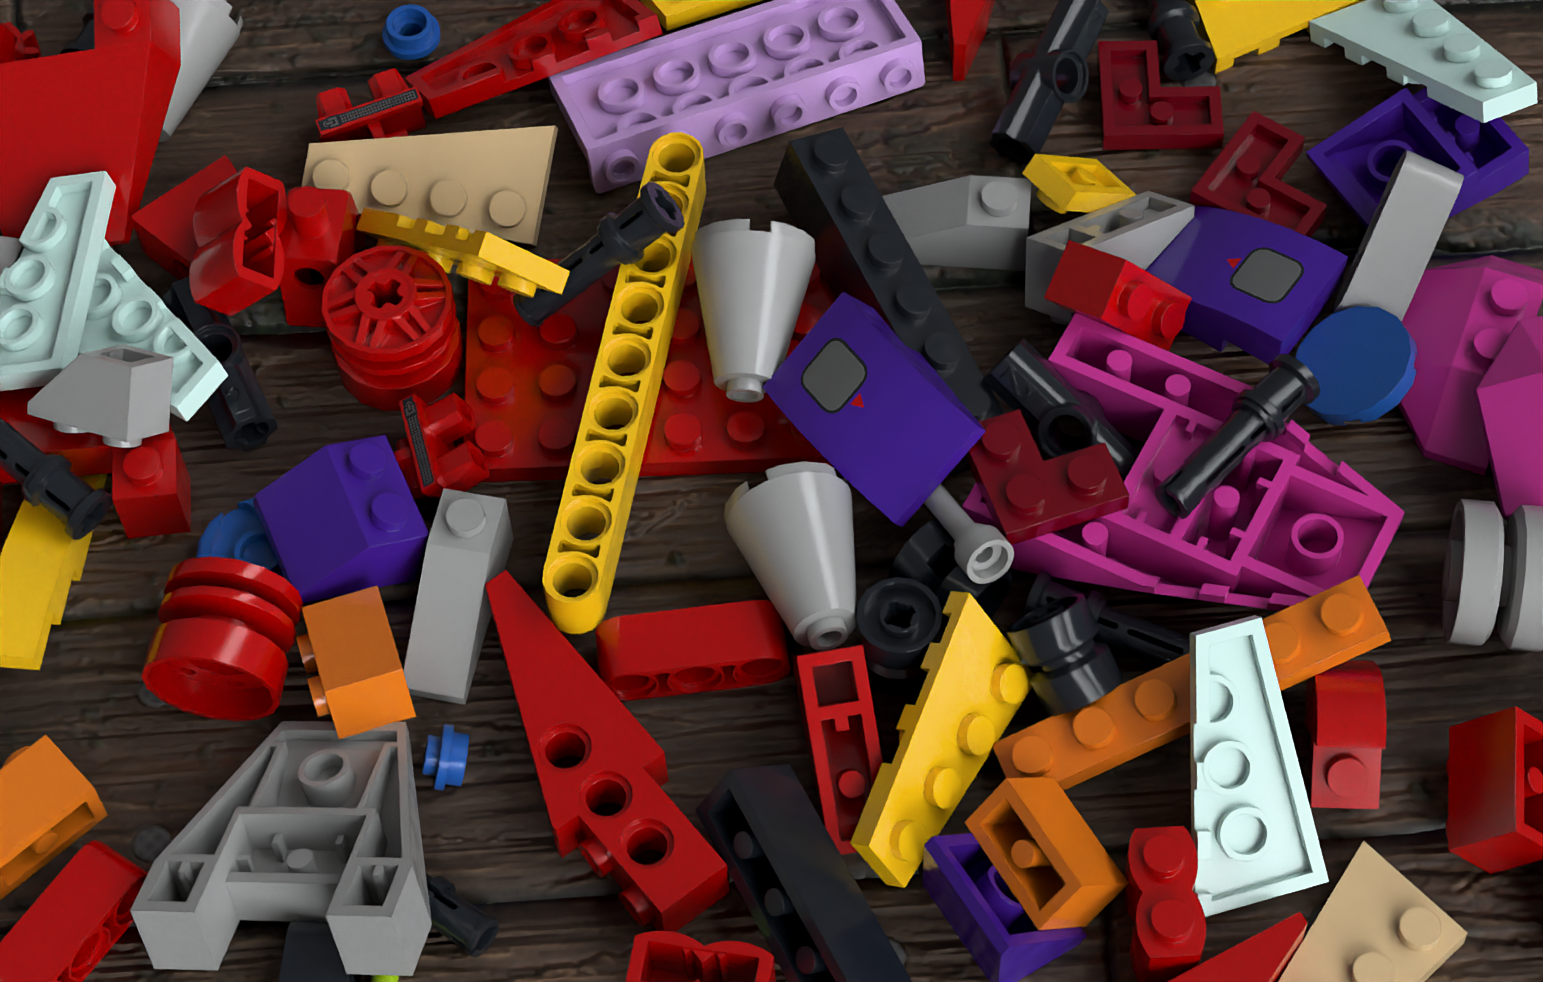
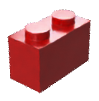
[1044,240,1192,351]
[1446,706,1543,874]

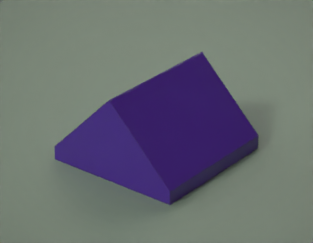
[923,833,1087,982]

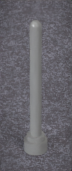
[924,483,1014,584]

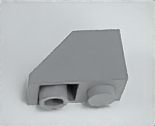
[27,344,174,448]

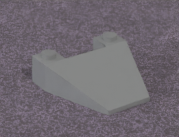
[130,721,432,976]

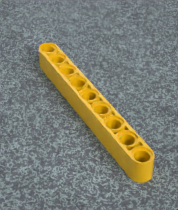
[542,132,706,634]

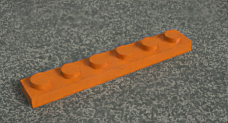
[993,575,1391,791]

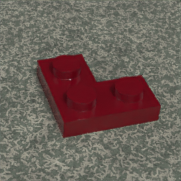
[1097,40,1224,150]
[1189,110,1327,238]
[965,409,1130,545]

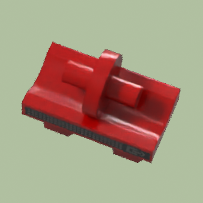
[315,68,426,143]
[394,393,490,499]

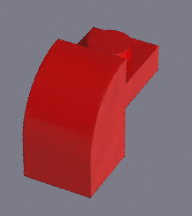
[1304,660,1387,809]

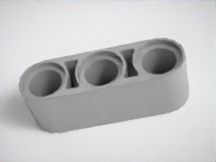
[1333,150,1464,321]

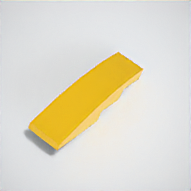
[0,473,108,671]

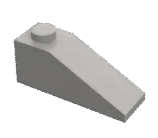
[882,175,1032,271]
[1025,191,1195,325]
[403,489,514,705]

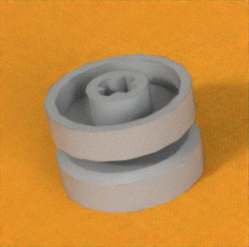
[1442,499,1543,652]

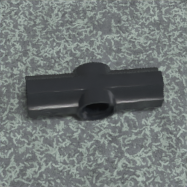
[989,0,1109,164]
[160,276,278,451]
[982,338,1140,482]

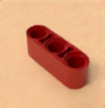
[595,600,791,701]
[0,840,148,982]

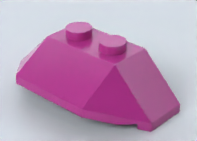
[1398,255,1543,476]
[1474,316,1543,521]

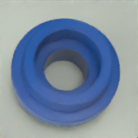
[382,4,441,60]
[422,723,469,791]

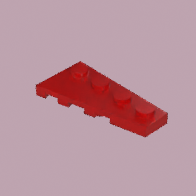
[404,0,663,119]

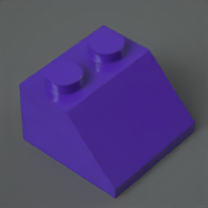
[253,435,429,603]

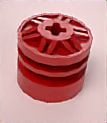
[321,245,464,411]
[141,556,304,722]

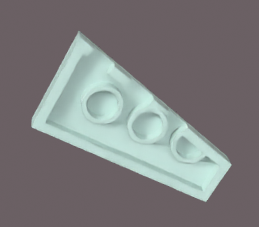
[1309,0,1537,123]
[0,171,116,391]
[78,238,228,422]
[1190,615,1329,917]

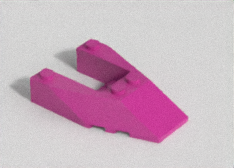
[962,313,1405,611]

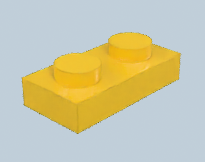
[1022,154,1136,214]

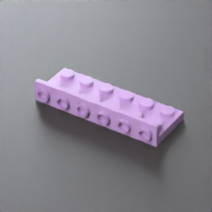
[548,0,925,193]

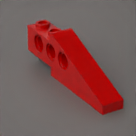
[485,570,730,932]

